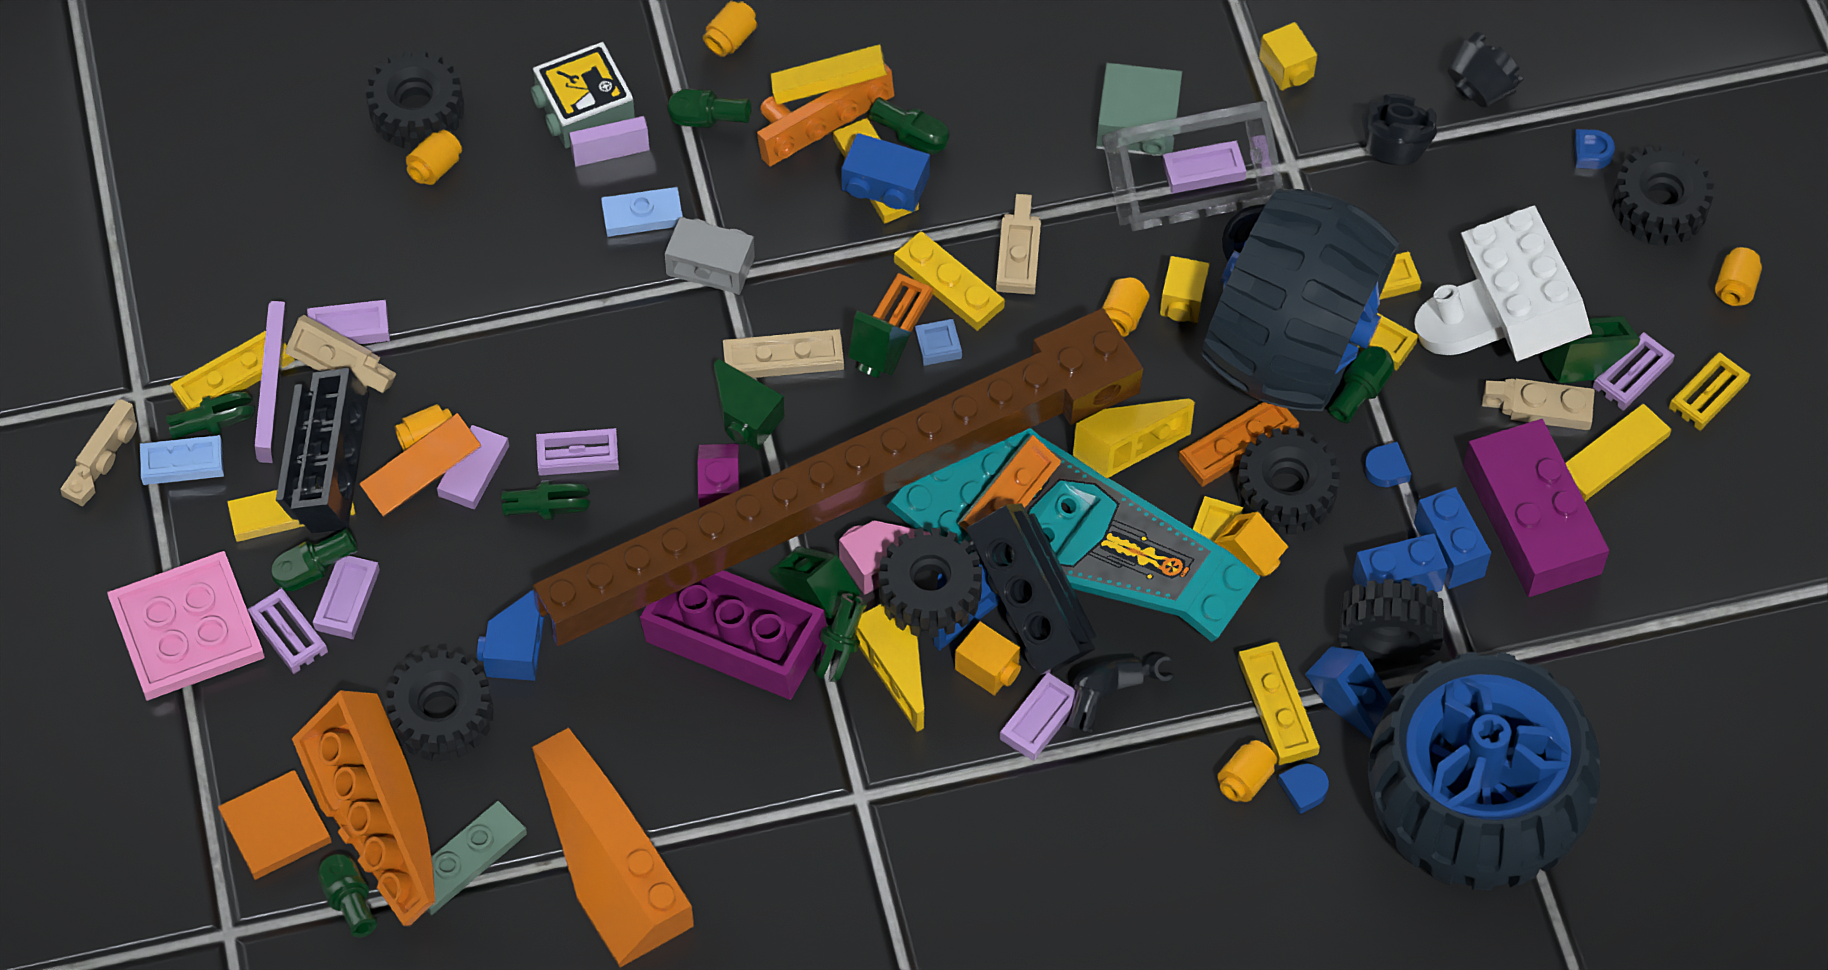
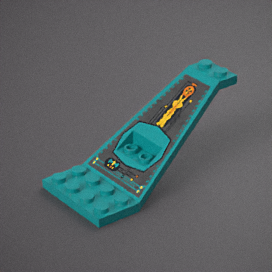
[886,428,1260,642]

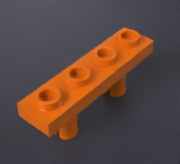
[757,64,895,167]

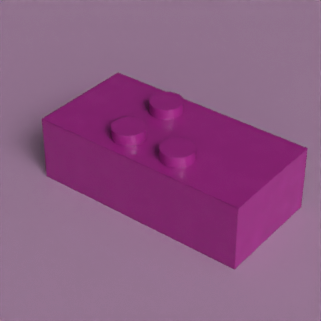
[1463,418,1610,597]
[640,570,827,700]

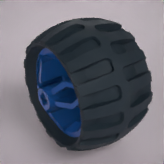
[1201,189,1400,411]
[1368,652,1601,890]

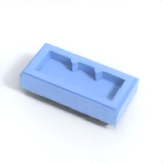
[601,187,683,237]
[140,435,224,485]

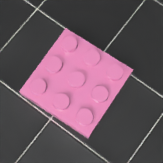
[107,551,265,701]

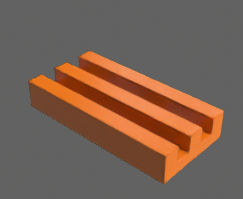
[873,273,933,332]

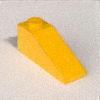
[1073,398,1195,479]
[855,604,924,732]

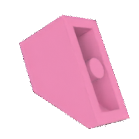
[839,520,931,595]

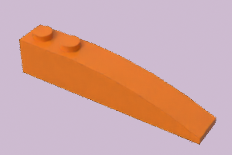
[292,691,435,926]
[532,728,694,967]

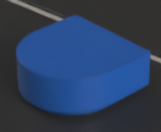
[1574,129,1615,169]
[1364,442,1411,487]
[1278,764,1329,815]

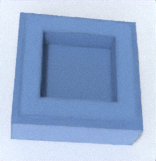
[915,319,962,366]

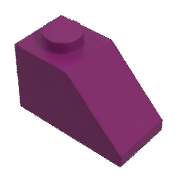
[698,444,740,508]

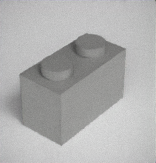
[665,217,755,295]

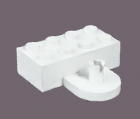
[1415,205,1592,361]

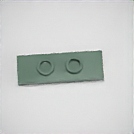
[427,801,527,915]

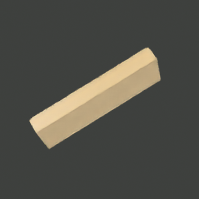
[723,329,844,378]

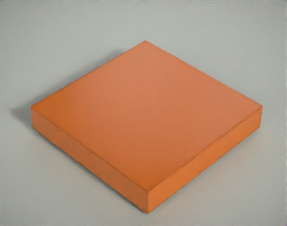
[218,770,332,880]

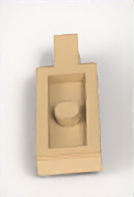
[996,194,1041,295]
[284,315,396,393]
[1482,379,1595,430]
[60,399,137,506]

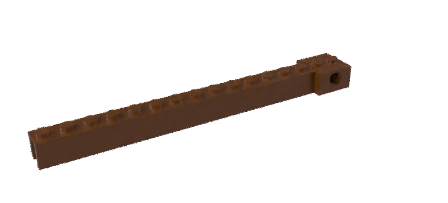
[533,308,1143,647]

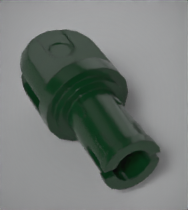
[667,89,751,128]
[869,97,950,154]
[1328,346,1395,424]
[166,392,255,440]
[501,480,591,520]
[271,528,359,592]
[815,593,867,682]
[318,854,377,937]

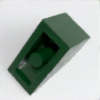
[848,311,911,378]
[1542,316,1640,383]
[714,358,785,450]
[769,547,861,619]

